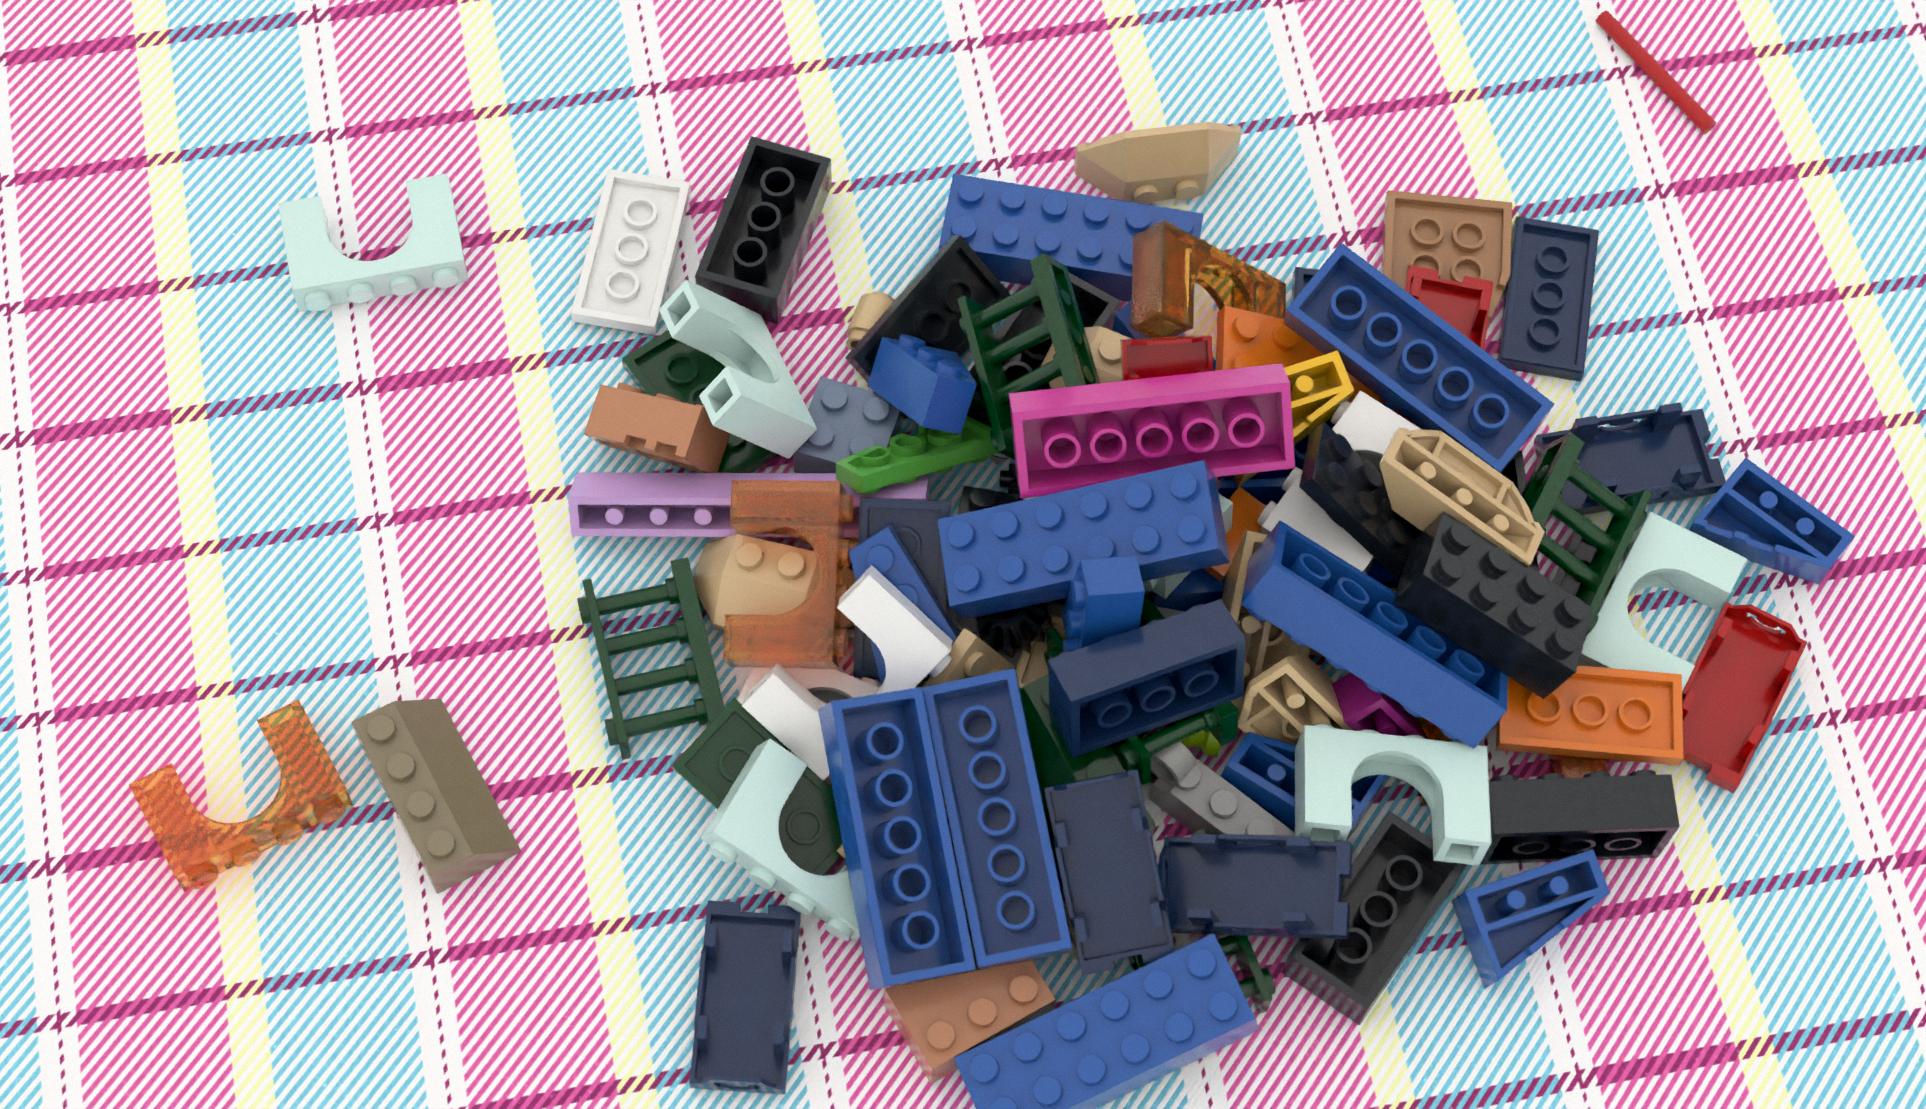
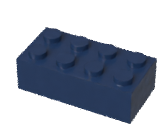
[1048,599,1246,758]

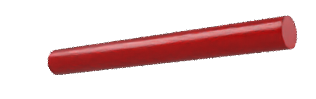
[1596,11,1716,134]

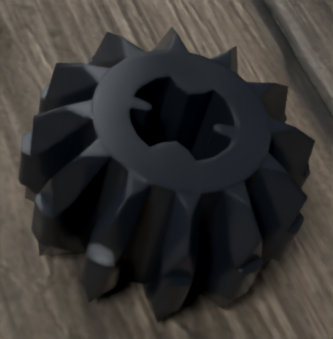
[975,602,1052,658]

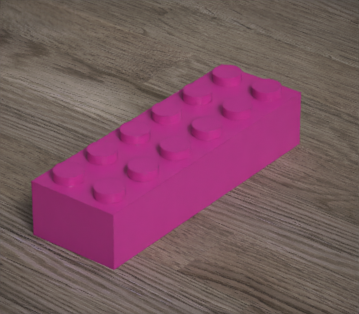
[1009,363,1295,499]

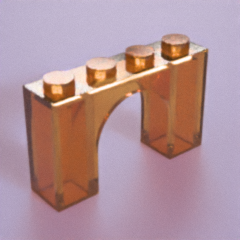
[1131,220,1286,338]
[723,480,853,669]
[129,699,353,892]

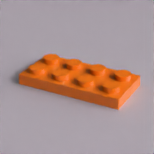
[1216,305,1380,403]
[1496,665,1683,766]

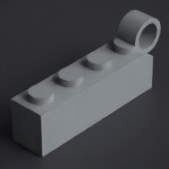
[1149,742,1295,836]

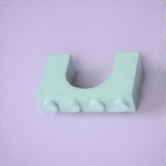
[278,173,469,312]
[659,279,817,459]
[1578,511,1747,691]
[1295,724,1491,866]
[700,739,860,941]

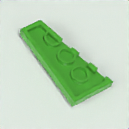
[836,416,999,494]

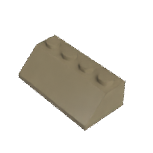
[351,698,521,894]

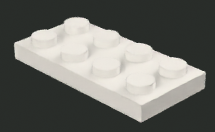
[571,169,691,335]

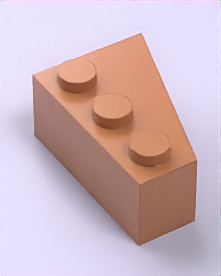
[584,383,731,473]
[884,960,1056,1084]

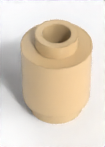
[846,291,894,350]

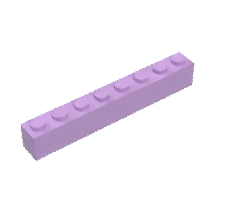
[568,472,930,538]

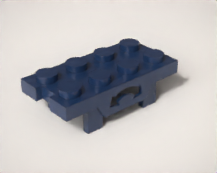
[1533,402,1726,519]
[1044,769,1175,976]
[1158,834,1353,939]
[689,900,801,1095]

